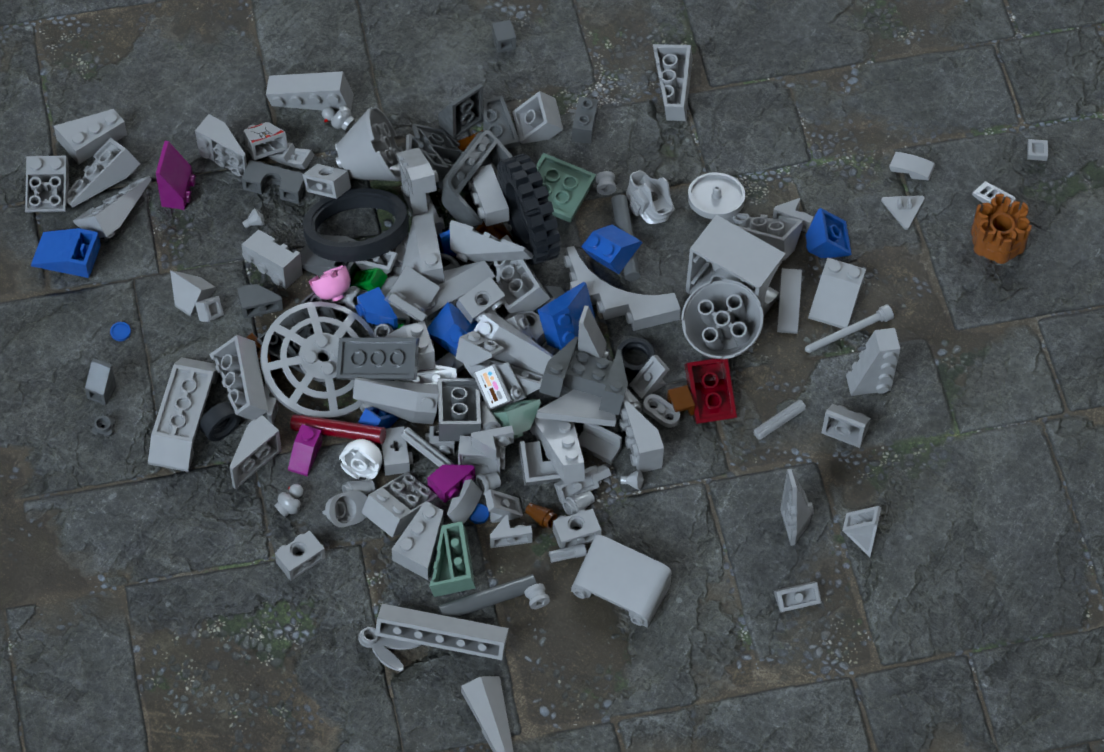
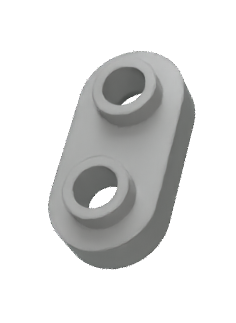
[643,394,680,428]

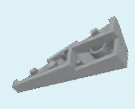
[461,676,514,752]

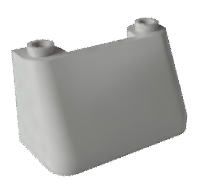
[571,535,672,627]

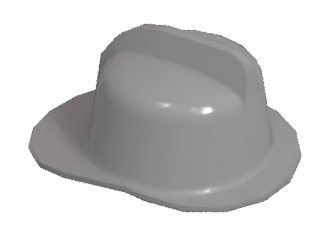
[322,490,367,527]

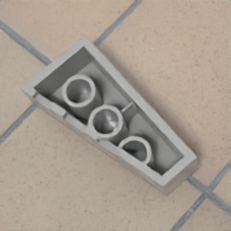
[653,44,693,121]
[266,71,354,112]
[846,328,900,396]
[209,335,268,420]

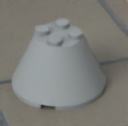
[335,107,403,181]
[681,279,764,359]

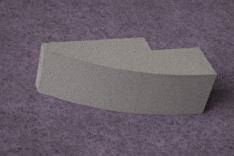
[777,268,802,334]

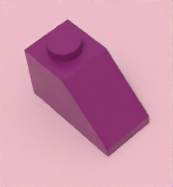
[288,424,322,477]

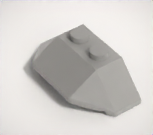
[464,358,543,396]

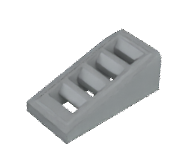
[972,181,1017,207]

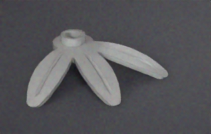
[358,627,421,672]

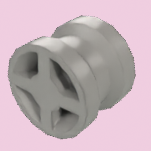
[596,171,616,195]
[524,583,550,609]

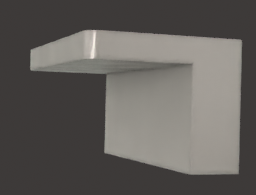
[578,423,622,465]

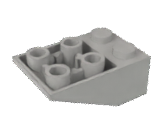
[195,114,247,176]
[25,156,69,213]
[619,400,664,472]
[361,472,438,538]

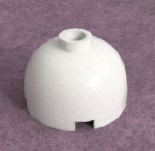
[339,439,382,480]

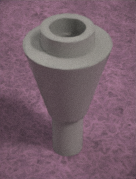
[480,401,501,431]

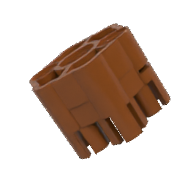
[971,194,1032,264]

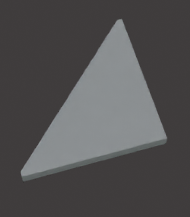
[536,390,616,427]

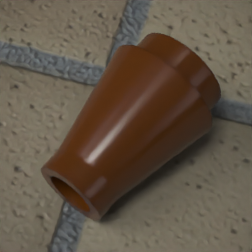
[525,502,557,529]

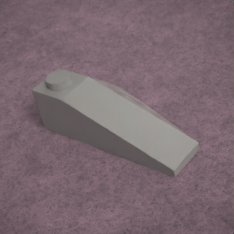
[67,138,140,207]
[402,213,445,283]
[725,213,803,260]
[450,220,534,262]
[424,260,496,321]
[353,378,439,424]
[780,469,814,546]

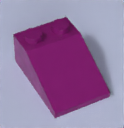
[156,141,196,210]

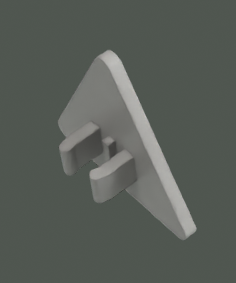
[881,196,925,230]

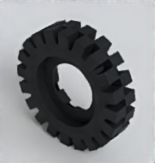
[497,154,560,265]

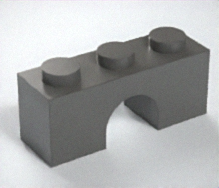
[242,160,305,204]

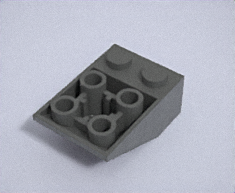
[300,234,359,281]

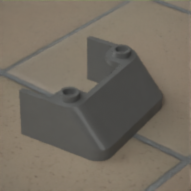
[442,130,513,226]

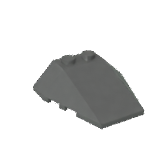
[412,123,470,193]

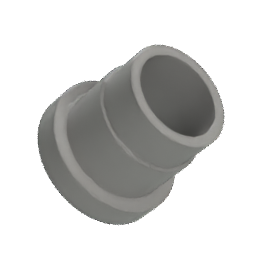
[476,472,501,495]

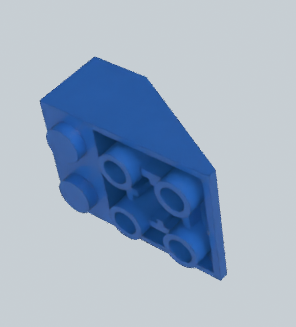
[31,228,101,278]

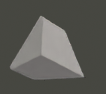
[170,270,216,317]
[842,506,881,557]

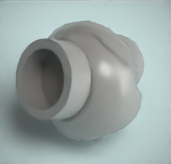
[322,105,355,131]
[274,484,303,518]

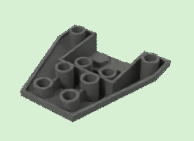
[257,292,346,387]

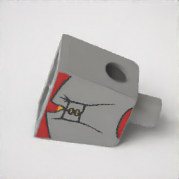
[243,122,288,160]

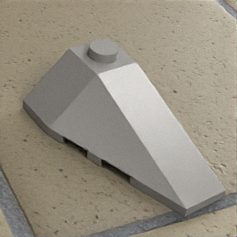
[73,176,151,239]
[494,235,551,313]
[578,306,609,360]
[473,311,553,375]

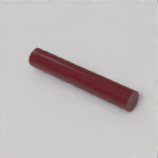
[290,414,386,444]

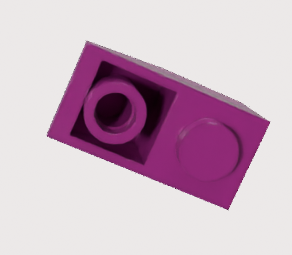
[427,465,475,503]

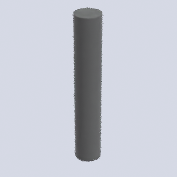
[611,195,641,281]
[438,574,537,618]

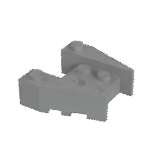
[396,147,445,236]

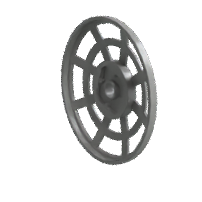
[260,301,374,419]

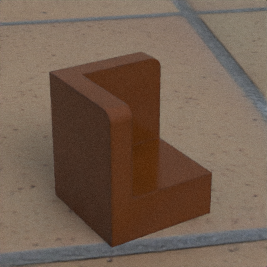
[667,385,695,416]

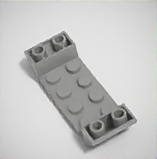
[148,357,219,472]

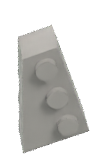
[54,109,127,165]

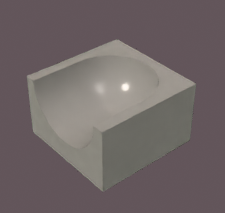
[686,215,786,316]

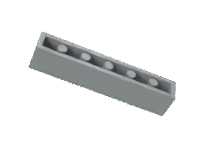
[375,604,509,660]

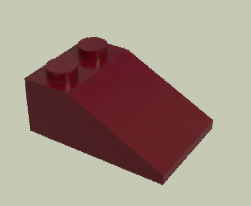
[684,359,737,424]

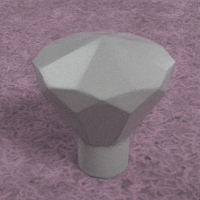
[242,208,265,229]
[620,470,644,490]

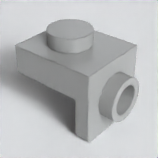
[425,426,455,455]

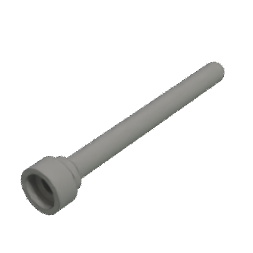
[805,304,894,353]

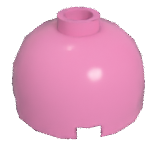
[308,265,351,302]

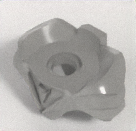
[626,170,675,224]

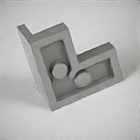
[519,441,562,486]

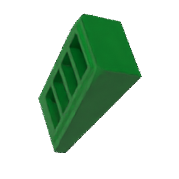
[350,268,388,291]

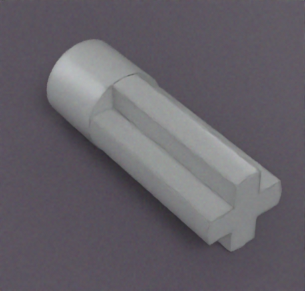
[549,543,587,563]

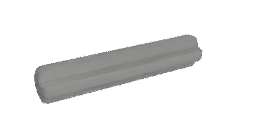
[753,400,806,440]
[400,427,454,467]

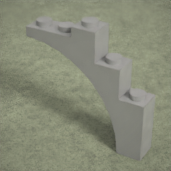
[564,246,681,331]

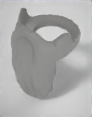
[328,286,368,315]

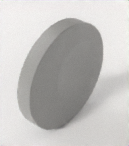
[688,172,745,219]

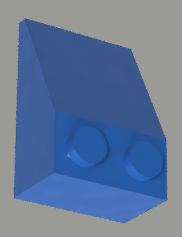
[538,282,595,350]

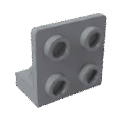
[384,266,440,322]

